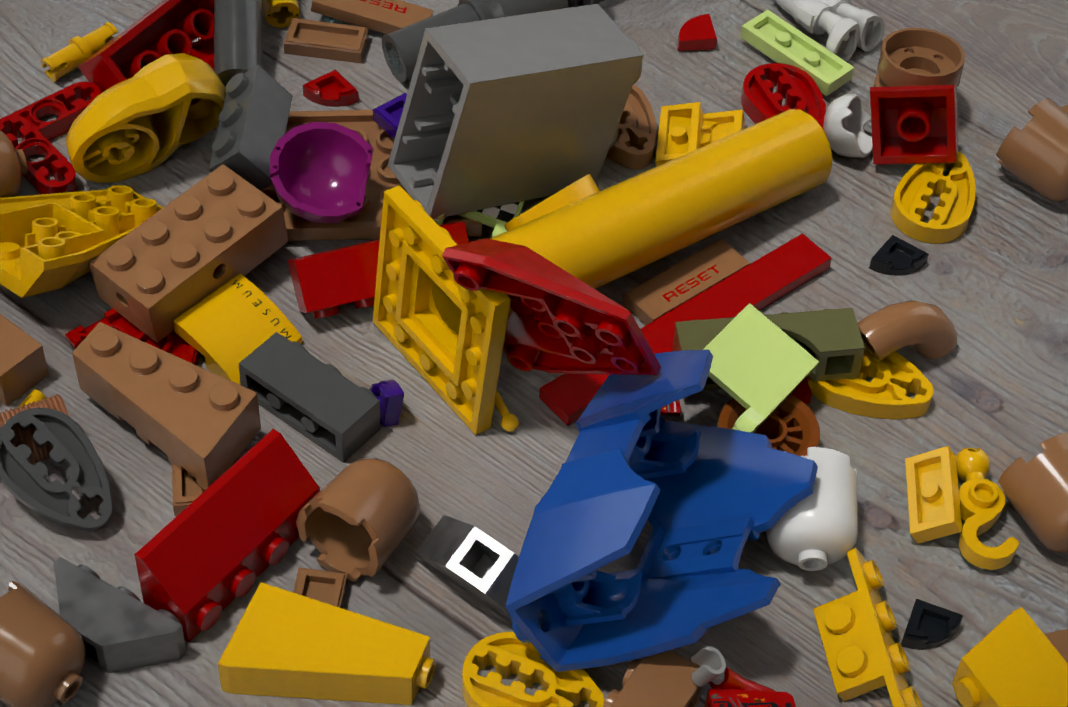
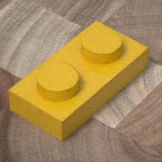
[905,446,962,544]

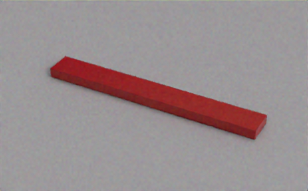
[539,233,832,426]

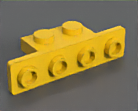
[813,548,923,707]

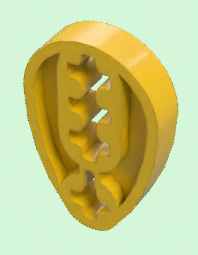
[890,151,976,244]
[503,174,600,231]
[806,345,934,419]
[462,632,605,707]

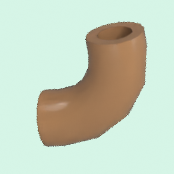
[857,300,957,361]

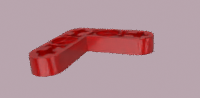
[0,81,101,194]

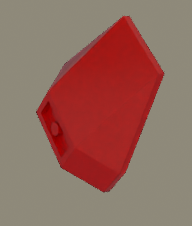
[442,238,661,375]

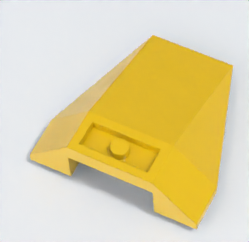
[0,185,164,298]

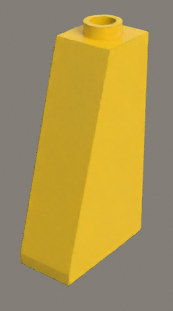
[218,582,436,705]

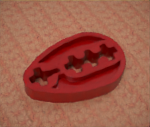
[741,63,826,130]

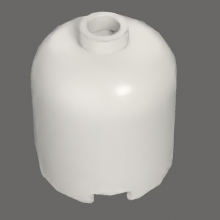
[766,447,858,571]

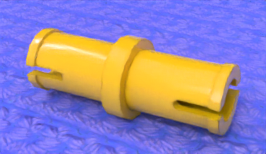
[40,22,118,82]

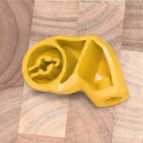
[66,53,226,183]

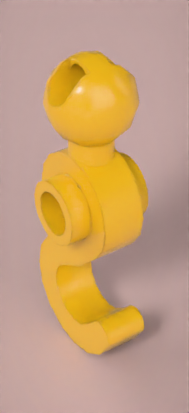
[956,448,1019,570]

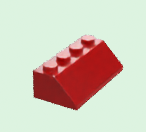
[78,0,214,93]
[134,429,320,643]

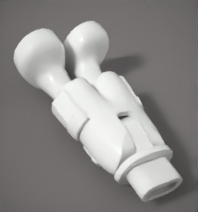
[772,0,885,62]

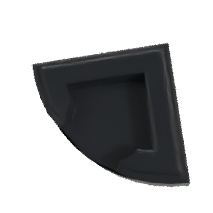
[869,235,929,276]
[901,599,964,650]

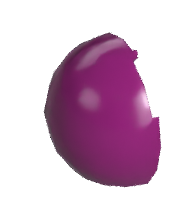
[270,122,373,224]

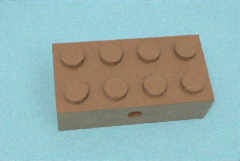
[89,164,288,343]

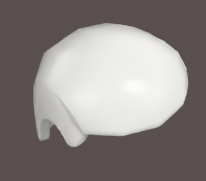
[823,94,873,158]

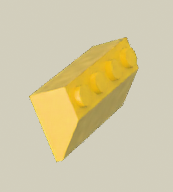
[951,607,1068,707]

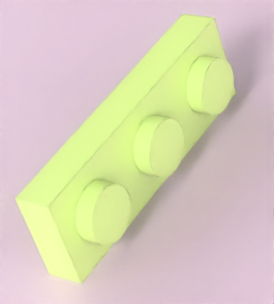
[740,9,855,96]

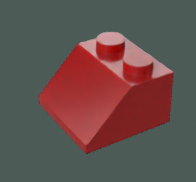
[870,85,959,164]

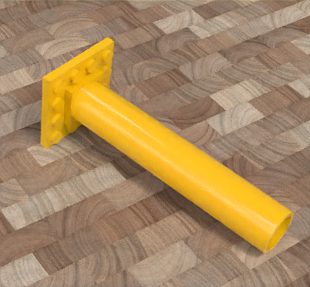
[373,109,833,435]

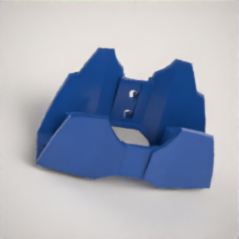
[505,350,818,672]

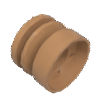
[874,28,965,95]

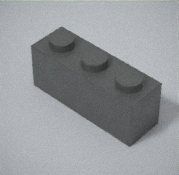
[208,65,293,191]
[239,332,380,463]

